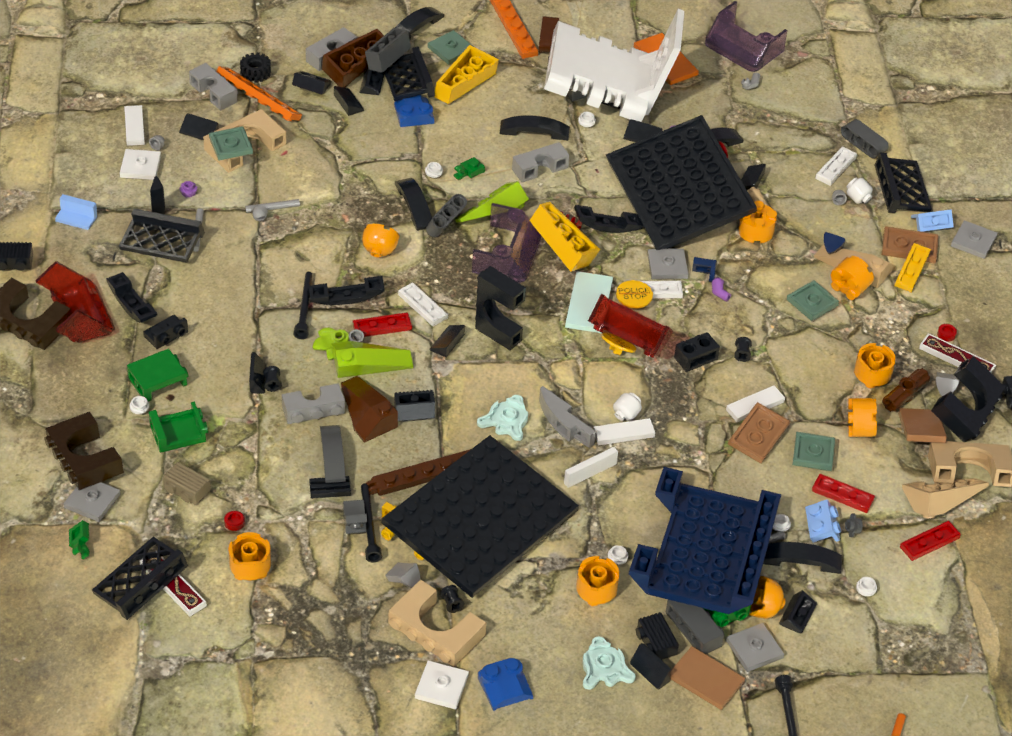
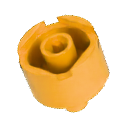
[739,201,777,243]
[831,256,874,300]
[854,343,895,388]
[848,398,877,437]
[228,532,271,580]
[576,556,619,606]

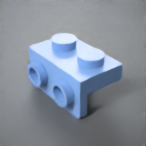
[805,499,841,543]

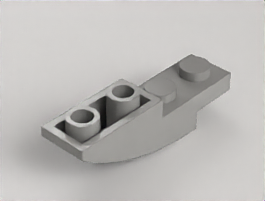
[539,386,596,448]

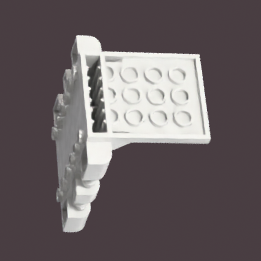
[544,9,684,122]

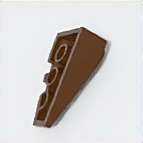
[341,376,398,443]

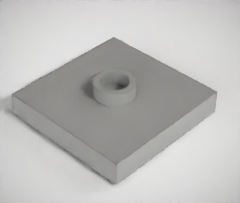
[951,220,998,259]
[647,249,688,280]
[64,482,121,522]
[726,623,784,672]

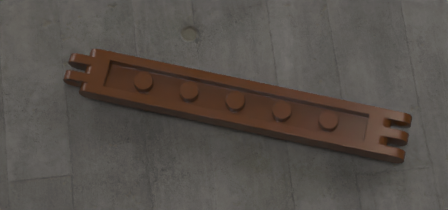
[366,442,501,496]

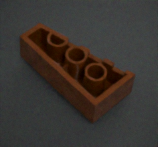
[322,29,384,88]

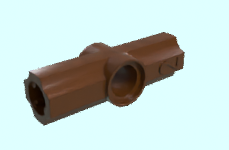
[882,368,931,412]

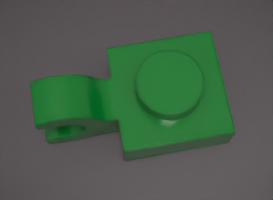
[454,157,485,180]
[69,520,90,560]

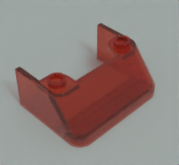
[35,261,115,343]
[588,294,673,358]

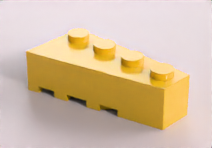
[434,45,499,104]
[529,202,601,272]

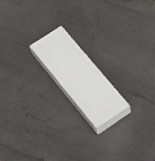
[124,105,145,146]
[815,147,857,186]
[641,281,683,299]
[398,282,448,327]
[726,386,785,422]
[593,418,655,446]
[564,447,618,488]

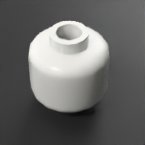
[846,177,873,204]
[613,392,642,421]

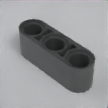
[841,119,889,158]
[426,194,467,237]

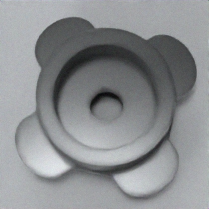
[845,513,863,537]

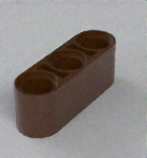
[538,16,559,53]

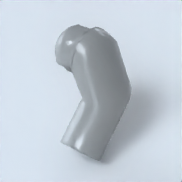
[741,72,761,90]

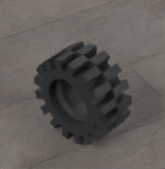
[240,52,271,83]

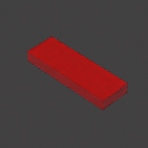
[353,312,412,337]
[812,474,875,513]
[900,520,961,561]

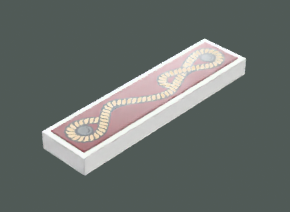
[919,333,996,373]
[140,556,207,617]

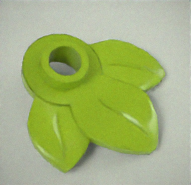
[313,327,349,360]

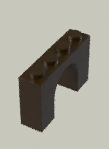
[0,277,73,350]
[44,411,124,490]

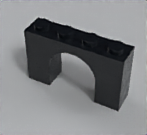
[475,266,526,350]
[931,356,1005,442]

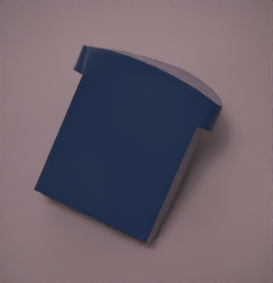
[824,232,846,254]
[692,257,717,282]

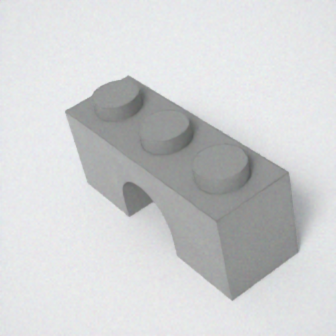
[306,27,357,71]
[189,63,238,111]
[512,142,569,183]
[282,383,345,424]

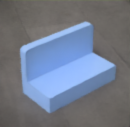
[55,194,97,230]
[911,209,954,232]

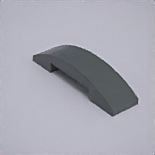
[320,425,346,483]

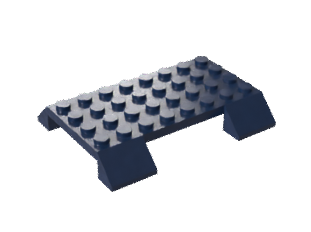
[629,467,781,614]

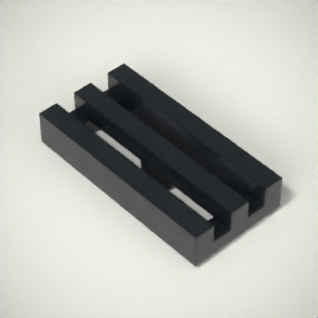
[309,476,351,498]

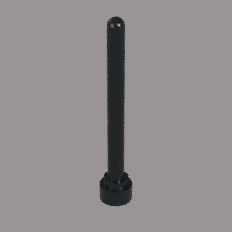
[293,271,313,339]
[361,483,382,563]
[775,675,797,736]

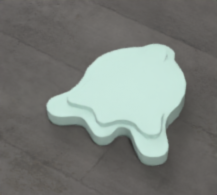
[477,395,528,441]
[582,636,636,690]

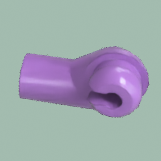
[712,278,731,302]

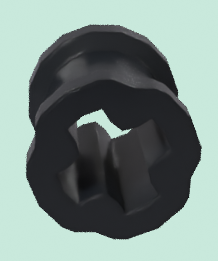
[734,337,752,362]
[263,366,282,392]
[440,585,465,613]

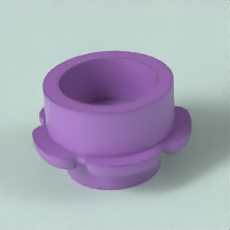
[179,181,197,197]

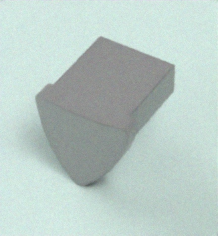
[936,372,959,396]
[385,562,420,588]

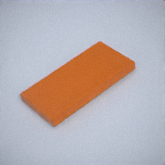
[634,33,699,85]

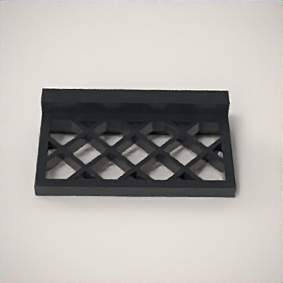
[384,46,435,101]
[874,152,932,213]
[119,209,205,263]
[92,537,188,620]

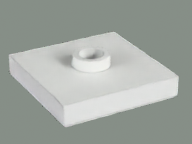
[120,149,161,180]
[415,661,469,709]

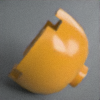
[362,223,400,258]
[749,576,786,619]

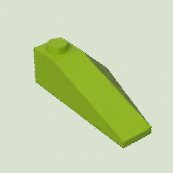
[455,181,529,223]
[331,341,414,378]

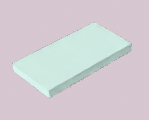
[565,271,613,333]

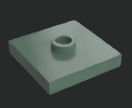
[428,30,474,65]
[209,126,253,161]
[786,280,839,321]
[792,432,835,471]

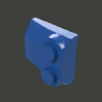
[394,95,434,127]
[478,658,533,711]

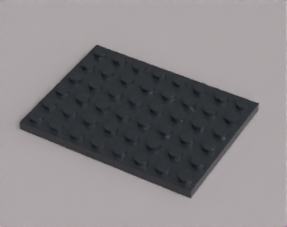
[606,115,757,250]
[381,435,579,598]

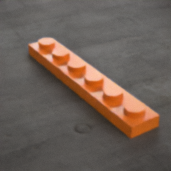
[490,0,538,59]
[216,66,302,122]

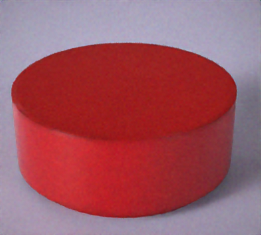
[937,324,957,342]
[224,511,245,531]

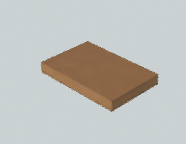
[881,226,938,263]
[728,402,791,464]
[898,408,947,443]
[670,646,745,710]

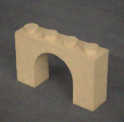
[203,109,286,173]
[928,441,1012,487]
[388,580,486,667]

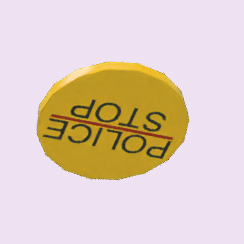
[616,280,653,309]
[601,333,637,355]

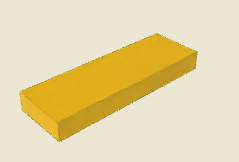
[894,243,931,293]

